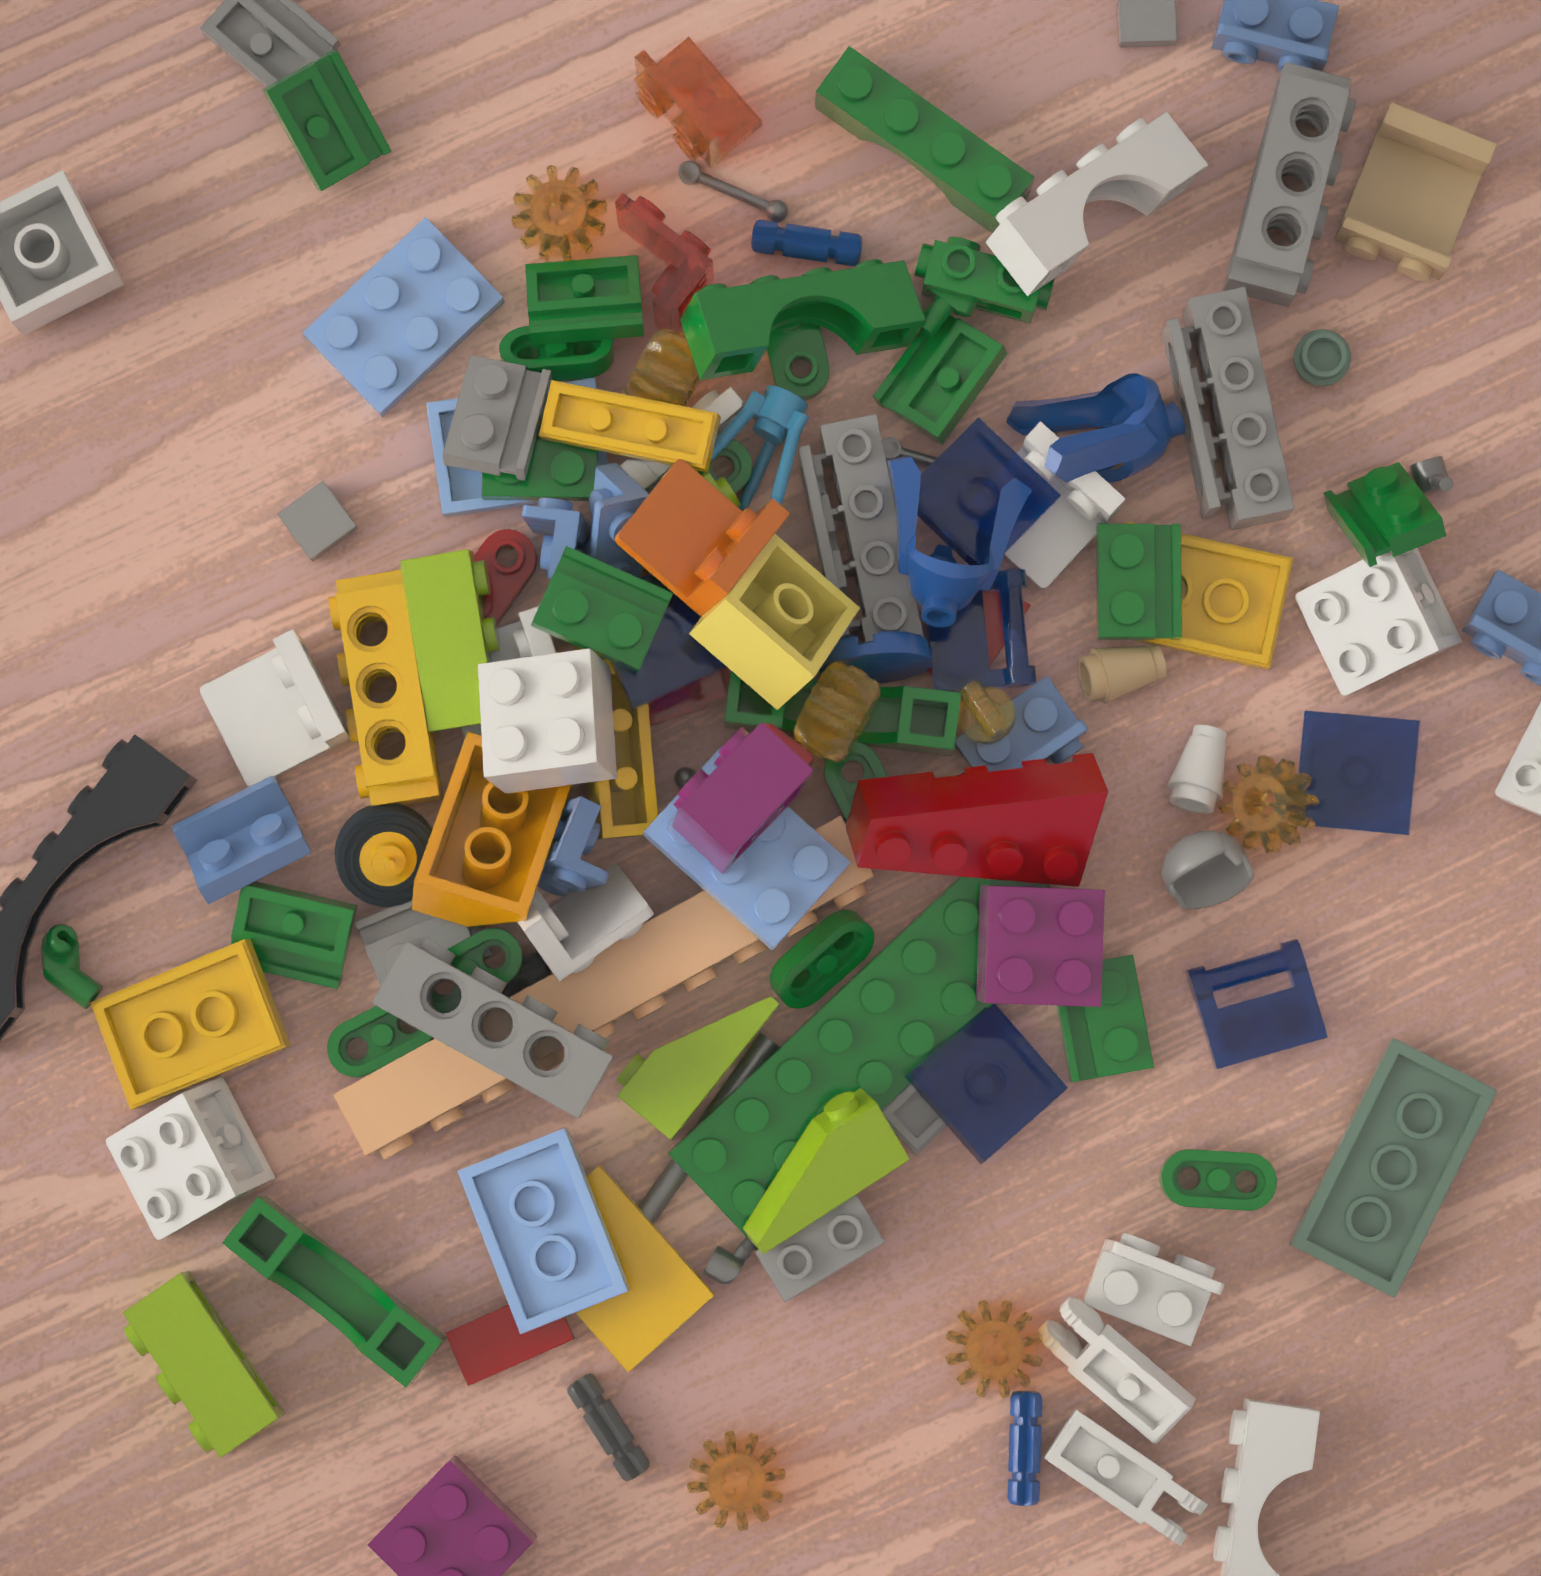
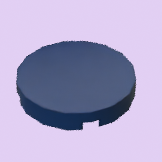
[819,631,933,685]

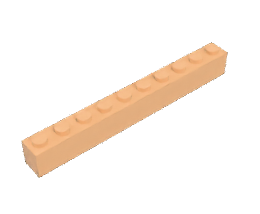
[333,815,874,1160]

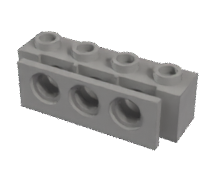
[1223,62,1356,307]
[1161,287,1295,530]
[798,414,923,642]
[372,938,614,1119]

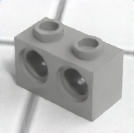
[755,1194,885,1302]

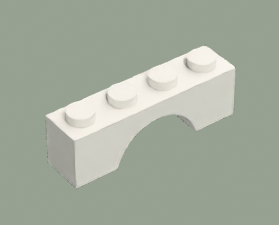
[985,112,1208,296]
[1213,1398,1320,1576]

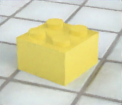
[689,534,860,710]

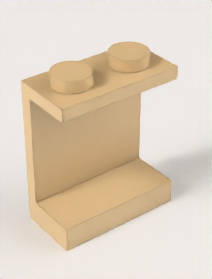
[1334,102,1497,282]

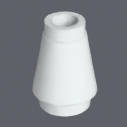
[1167,725,1227,814]

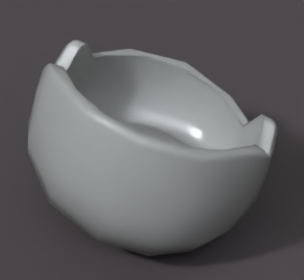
[1161,830,1254,910]

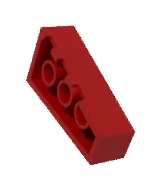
[846,753,1108,887]

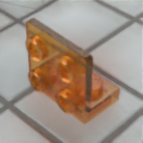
[634,36,762,169]

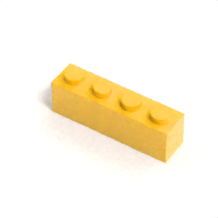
[574,645,658,840]

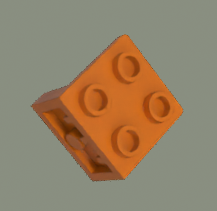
[615,459,790,616]

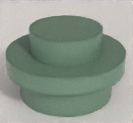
[1293,329,1351,387]

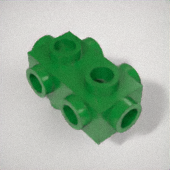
[914,237,1055,337]

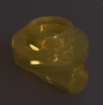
[958,680,1016,744]

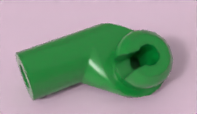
[41,924,103,1009]

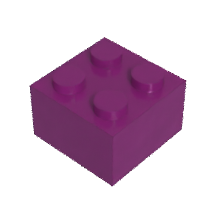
[672,722,814,874]
[976,885,1105,1007]
[368,1455,537,1576]

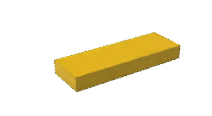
[539,380,721,473]

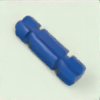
[751,220,863,266]
[1007,1391,1042,1506]

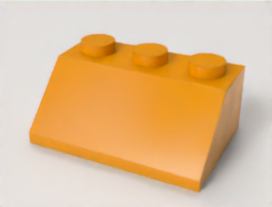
[412,731,572,927]

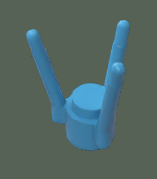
[711,385,809,511]

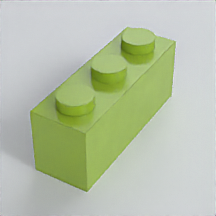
[400,549,500,733]
[123,1271,285,1458]

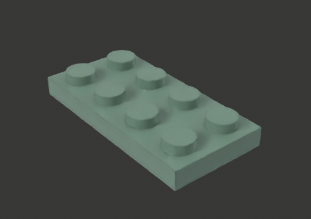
[1289,1038,1497,1298]

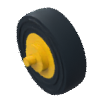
[334,804,433,907]

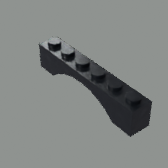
[0,734,197,1041]

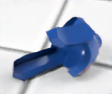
[1006,373,1186,483]
[887,456,1032,627]

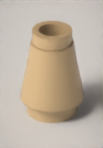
[1077,645,1167,704]

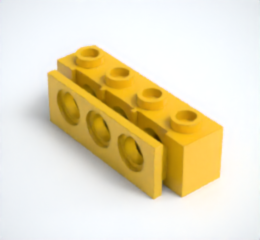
[328,570,444,807]

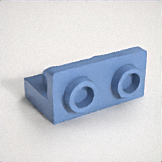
[1212,0,1339,72]
[584,463,649,579]
[522,498,590,580]
[1461,569,1541,686]
[955,676,1089,772]
[172,776,312,905]
[537,796,609,897]

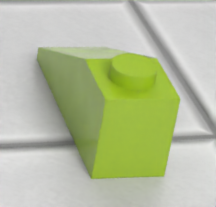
[616,996,780,1140]
[743,1088,910,1254]

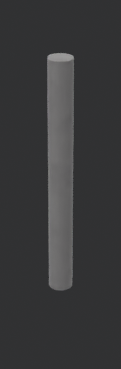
[638,1033,778,1224]

